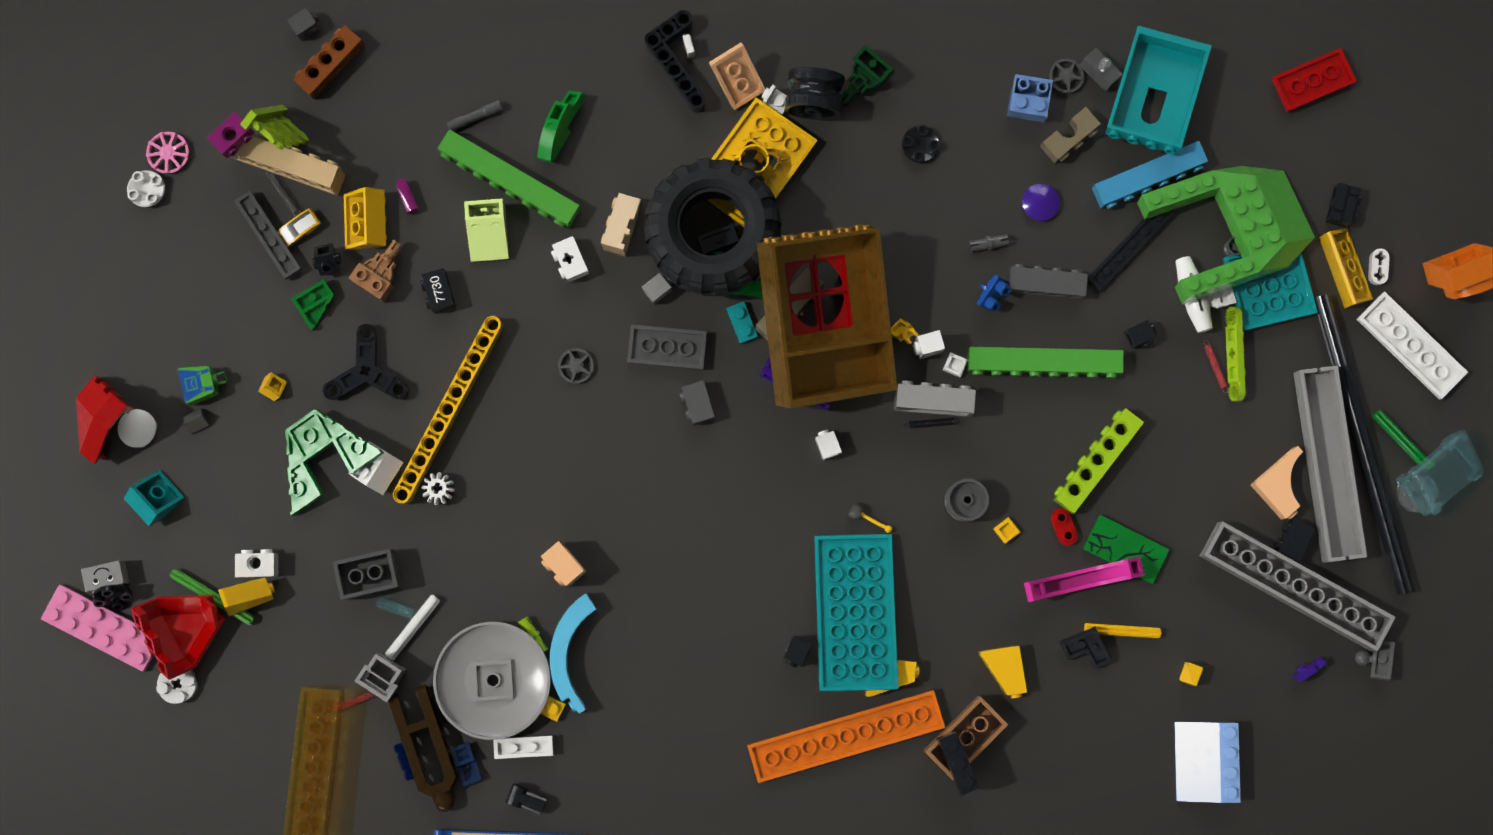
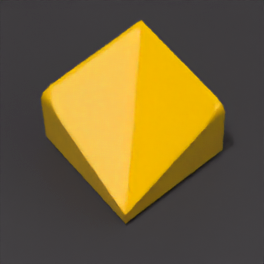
[258,372,287,401]
[1179,662,1203,686]

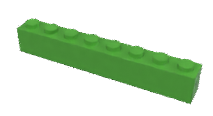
[437,129,581,228]
[967,347,1123,378]

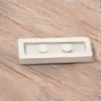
[494,735,554,759]

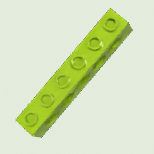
[1053,408,1144,514]

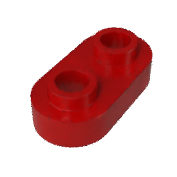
[1050,508,1078,546]

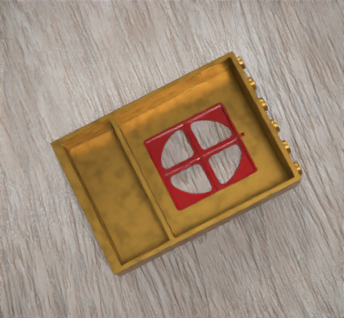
[757,224,897,409]

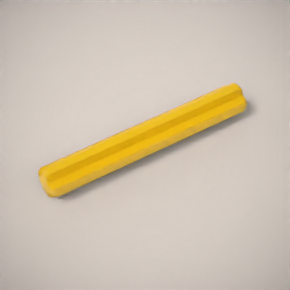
[1084,623,1161,638]

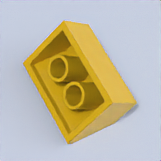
[344,187,387,250]

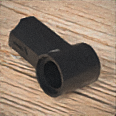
[505,783,547,815]

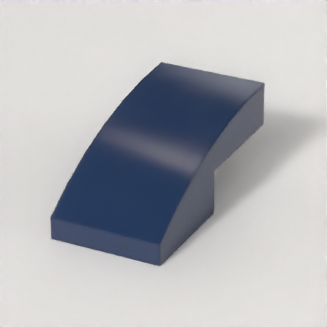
[451,742,483,788]

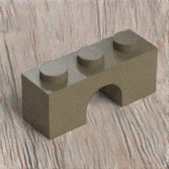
[1040,107,1101,164]

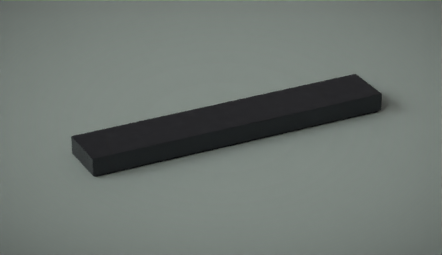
[1087,209,1178,292]

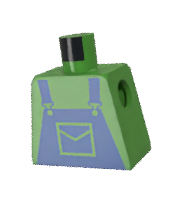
[178,366,227,406]

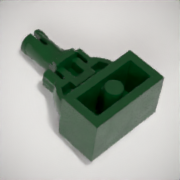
[843,45,895,106]

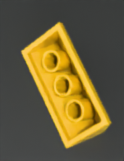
[1319,228,1373,309]

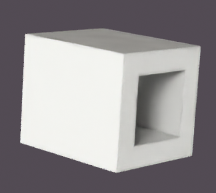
[815,429,842,460]

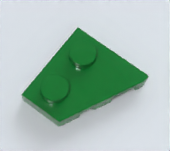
[291,279,335,330]

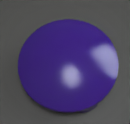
[1022,184,1060,222]

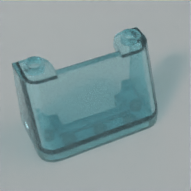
[1395,429,1484,516]

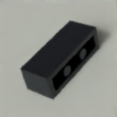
[936,731,980,796]

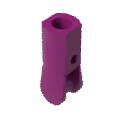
[396,178,419,214]

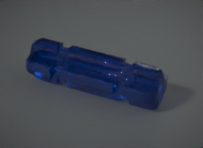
[393,742,414,781]

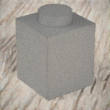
[642,273,672,304]

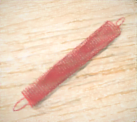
[1204,340,1228,393]
[327,691,377,714]

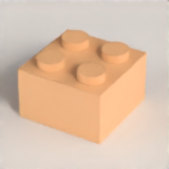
[541,541,587,587]

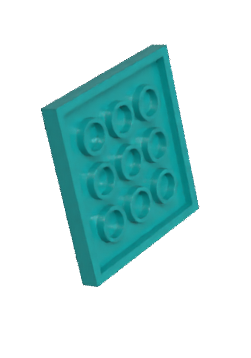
[1223,253,1318,331]

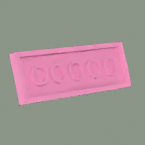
[41,584,154,672]

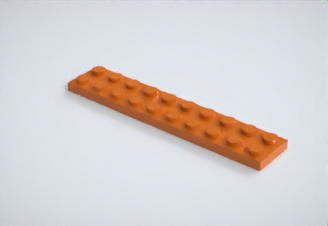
[747,690,945,783]

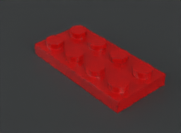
[1271,48,1357,113]

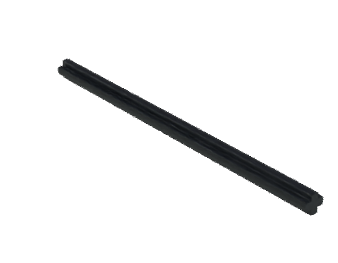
[1314,294,1415,595]

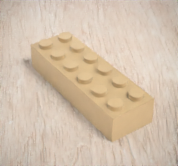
[229,133,346,196]

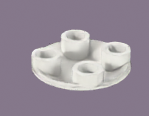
[127,170,165,207]
[118,409,158,448]

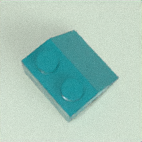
[123,470,185,526]

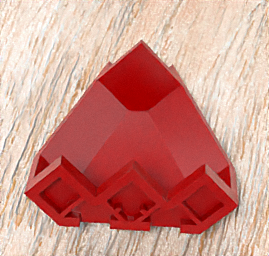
[76,375,133,465]
[131,595,225,680]

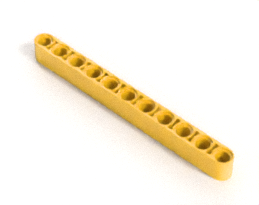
[393,316,503,504]

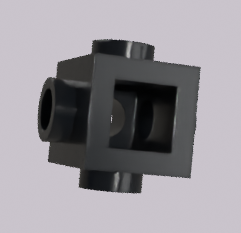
[312,243,342,276]

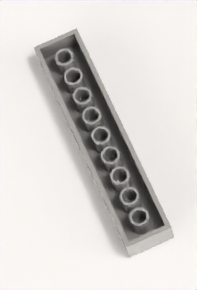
[1199,521,1395,651]

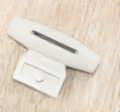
[1175,256,1237,333]

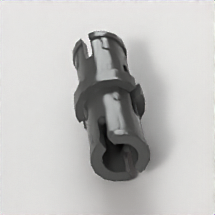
[969,234,1009,253]

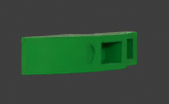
[537,90,586,163]

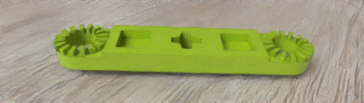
[1225,307,1246,402]

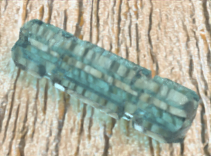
[376,598,414,619]

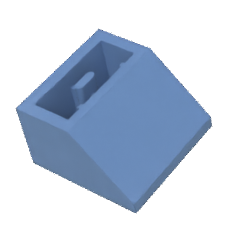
[1007,74,1053,122]

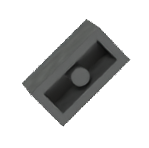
[679,380,715,425]

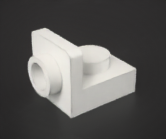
[762,84,787,115]

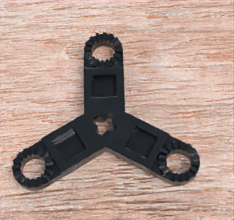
[322,324,409,401]

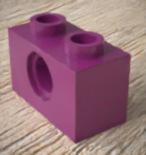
[207,112,255,159]

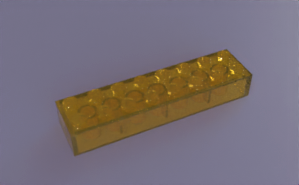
[283,686,344,835]

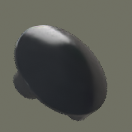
[902,125,940,163]
[92,585,133,611]

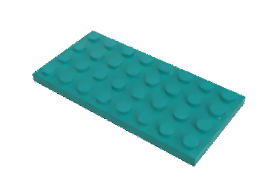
[814,534,898,692]

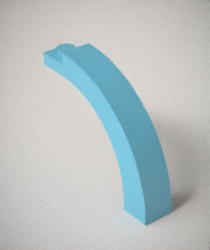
[550,593,598,714]

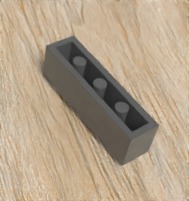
[1008,264,1088,299]

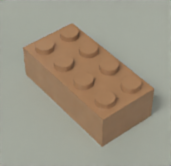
[923,696,1008,780]

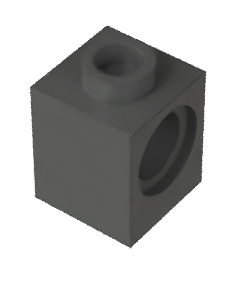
[287,8,320,41]

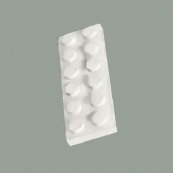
[1356,292,1468,400]

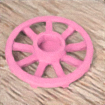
[146,132,189,174]

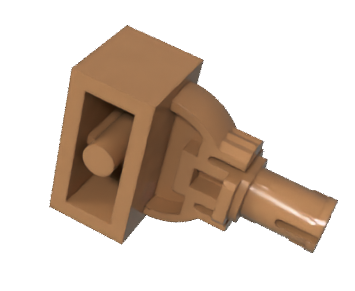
[349,240,403,302]

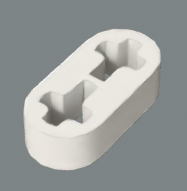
[1368,248,1389,286]

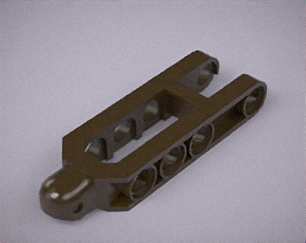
[389,684,458,812]

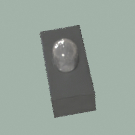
[1079,48,1122,91]

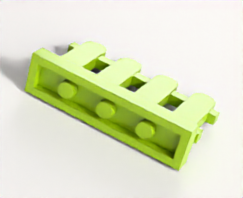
[240,104,309,150]

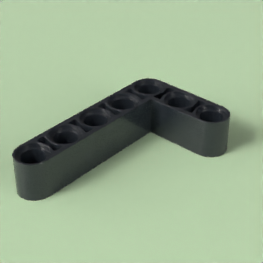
[644,10,705,113]

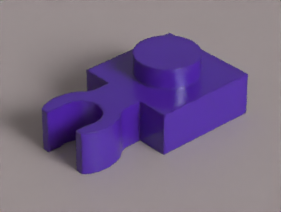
[1292,657,1327,682]

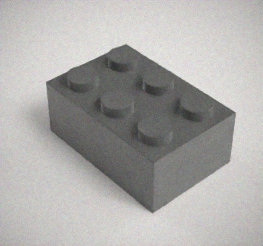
[333,549,402,600]

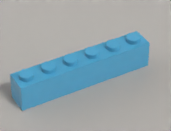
[1092,141,1208,209]

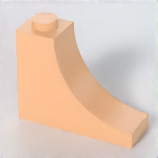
[1250,446,1303,520]

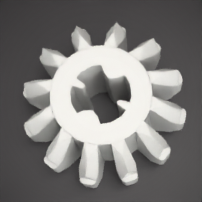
[421,472,455,505]

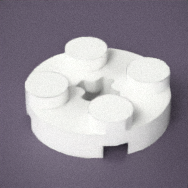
[156,670,198,704]

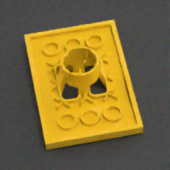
[706,98,818,227]

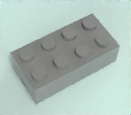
[894,381,976,417]

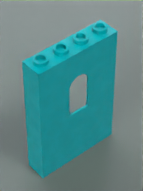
[1105,26,1212,155]

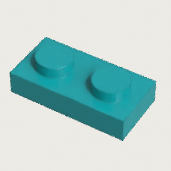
[726,302,758,344]

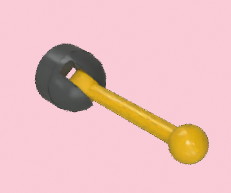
[848,502,892,533]

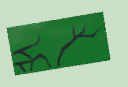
[1083,515,1170,584]

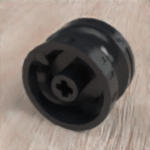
[784,67,845,120]

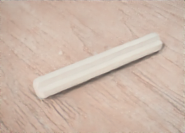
[385,595,440,661]

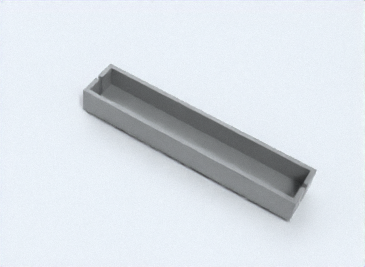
[1293,366,1367,563]

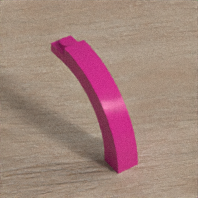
[1024,556,1144,602]

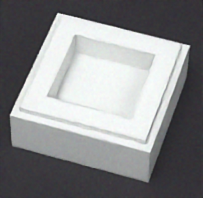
[683,34,695,59]
[942,352,968,378]

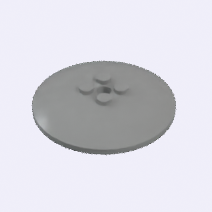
[433,622,551,740]

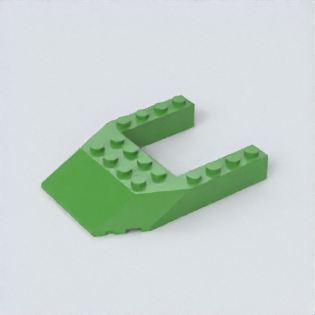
[1137,166,1315,305]

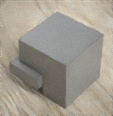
[355,653,407,702]

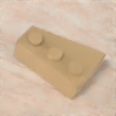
[601,193,642,257]

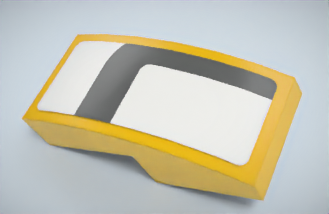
[277,208,321,246]

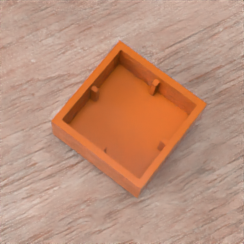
[1422,243,1493,300]

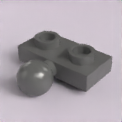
[1355,641,1396,681]

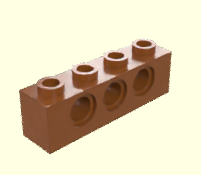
[293,25,365,99]

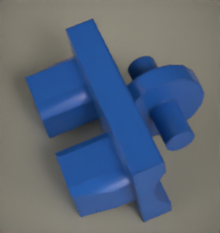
[977,274,1011,312]

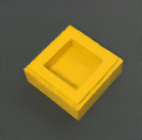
[993,517,1020,544]

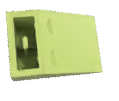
[464,199,509,262]

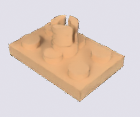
[709,43,765,110]

